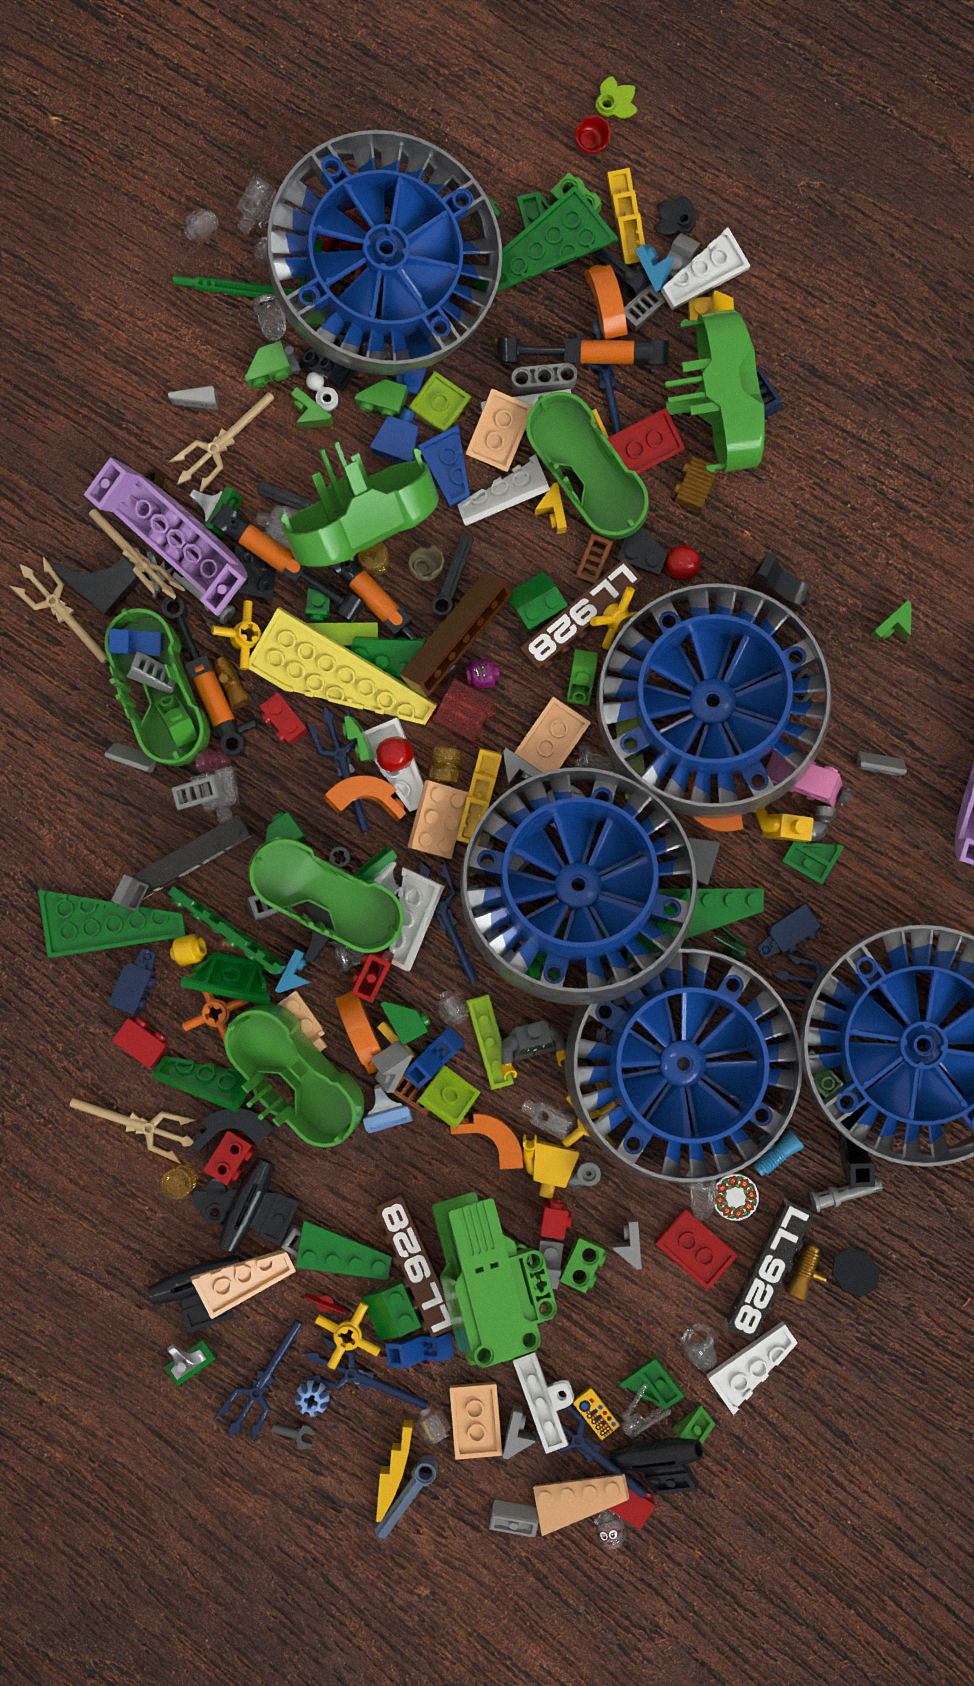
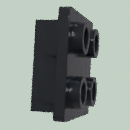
[299,334,366,392]
[229,545,276,600]

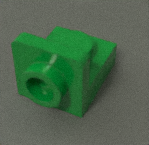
[304,588,331,622]

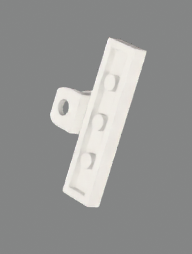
[513,1352,574,1454]

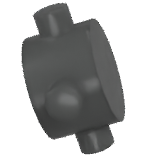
[837,787,852,806]

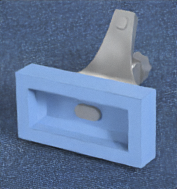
[363,1084,413,1133]

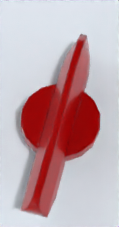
[304,1294,347,1315]

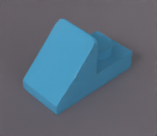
[635,244,675,292]
[275,949,312,993]

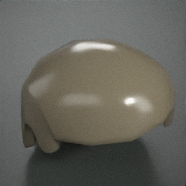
[407,546,444,581]

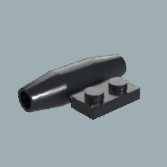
[218,1157,299,1252]
[148,1255,242,1333]
[610,1437,703,1495]

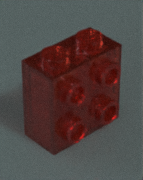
[432,679,497,743]

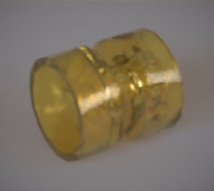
[358,542,390,576]
[428,747,462,784]
[161,1164,197,1199]

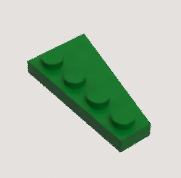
[153,1056,247,1112]
[295,1219,392,1280]

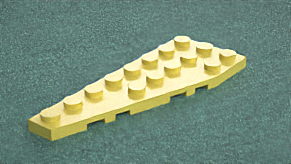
[249,607,437,725]

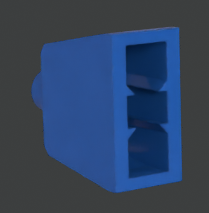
[370,408,419,464]

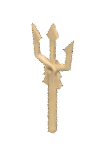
[169,392,275,493]
[89,509,185,599]
[9,556,108,664]
[69,1098,196,1164]

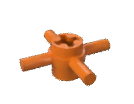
[182,992,250,1044]

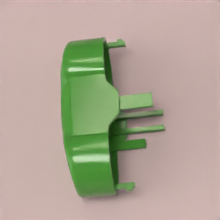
[665,309,765,473]
[526,392,649,539]
[279,442,439,567]
[104,608,210,766]
[248,837,404,953]
[225,1003,364,1147]

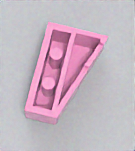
[766,750,843,807]

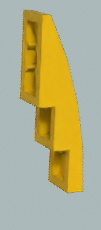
[606,168,645,265]
[456,748,503,846]
[376,1420,413,1522]

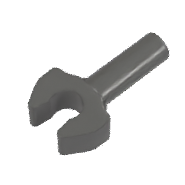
[285,346,301,374]
[271,1423,316,1449]

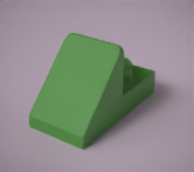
[291,387,334,429]
[870,600,911,641]
[673,1406,715,1444]

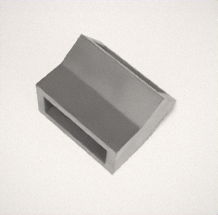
[111,874,149,912]

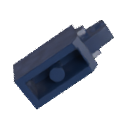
[756,904,821,959]
[108,948,158,1015]

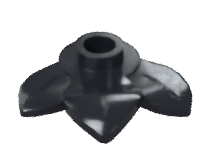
[654,196,696,236]
[192,1178,238,1224]

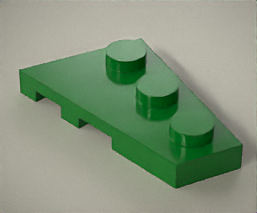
[350,636,426,679]

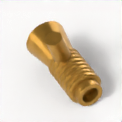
[214,657,252,710]
[784,1244,827,1300]

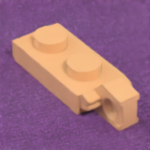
[277,990,328,1052]

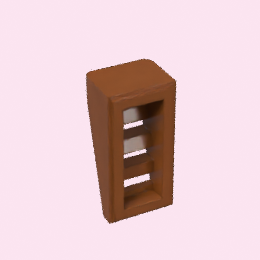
[575,533,614,584]
[393,1074,430,1115]

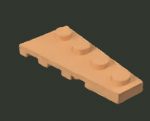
[190,1249,296,1319]
[533,1473,629,1536]

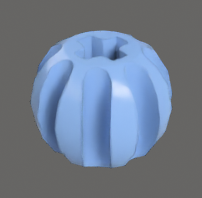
[295,1380,330,1417]

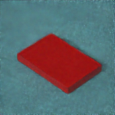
[607,408,686,474]
[654,1208,738,1291]

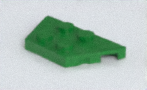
[181,952,270,1006]

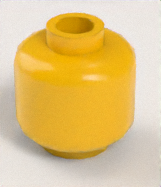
[170,934,207,966]

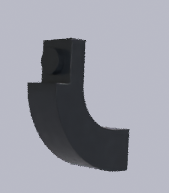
[837,1106,875,1188]
[191,1107,276,1152]

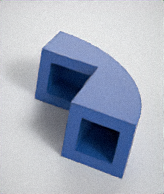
[109,629,164,656]
[404,1027,465,1089]
[385,1332,454,1369]

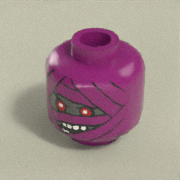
[466,658,500,690]

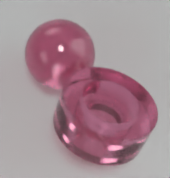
[196,749,231,773]

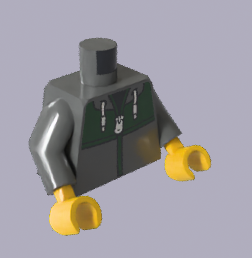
[500,1020,566,1080]

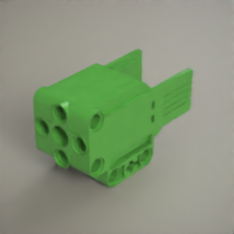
[432,1192,557,1367]

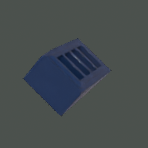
[756,366,782,419]

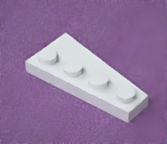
[661,227,750,310]
[457,454,550,526]
[364,718,424,812]
[389,867,445,971]
[706,1321,797,1415]

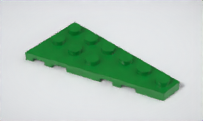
[470,185,619,293]
[168,886,288,975]
[626,888,764,959]
[38,889,187,958]

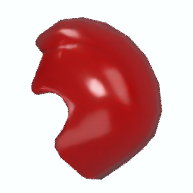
[574,115,611,155]
[666,545,701,581]
[376,736,414,772]

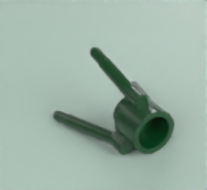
[687,926,748,962]

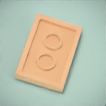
[465,389,533,472]
[514,697,591,773]
[408,780,469,859]
[450,1382,502,1460]

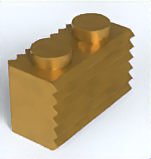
[673,456,717,512]

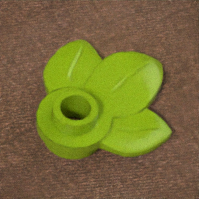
[596,76,637,119]

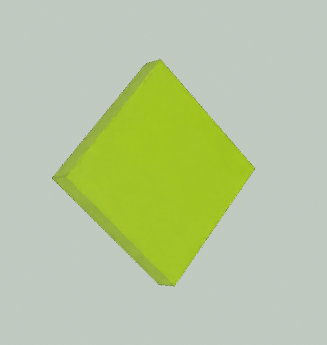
[408,371,472,433]
[418,1065,481,1129]

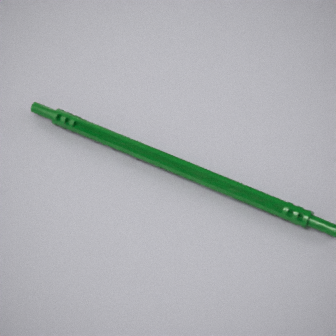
[173,275,382,314]

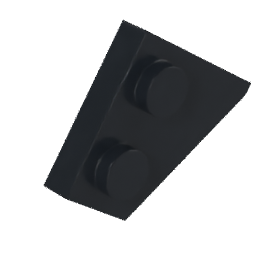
[616,527,668,576]

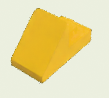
[688,291,734,321]
[535,482,567,534]

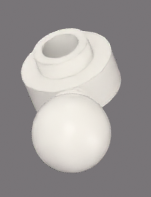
[306,372,338,412]

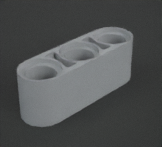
[511,363,577,395]

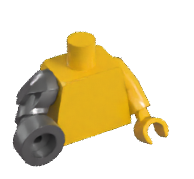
[753,806,837,843]
[523,1134,601,1198]

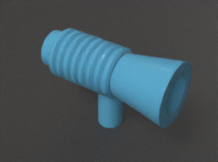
[753,1129,805,1176]

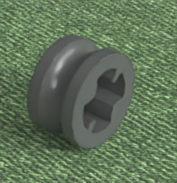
[329,847,351,868]

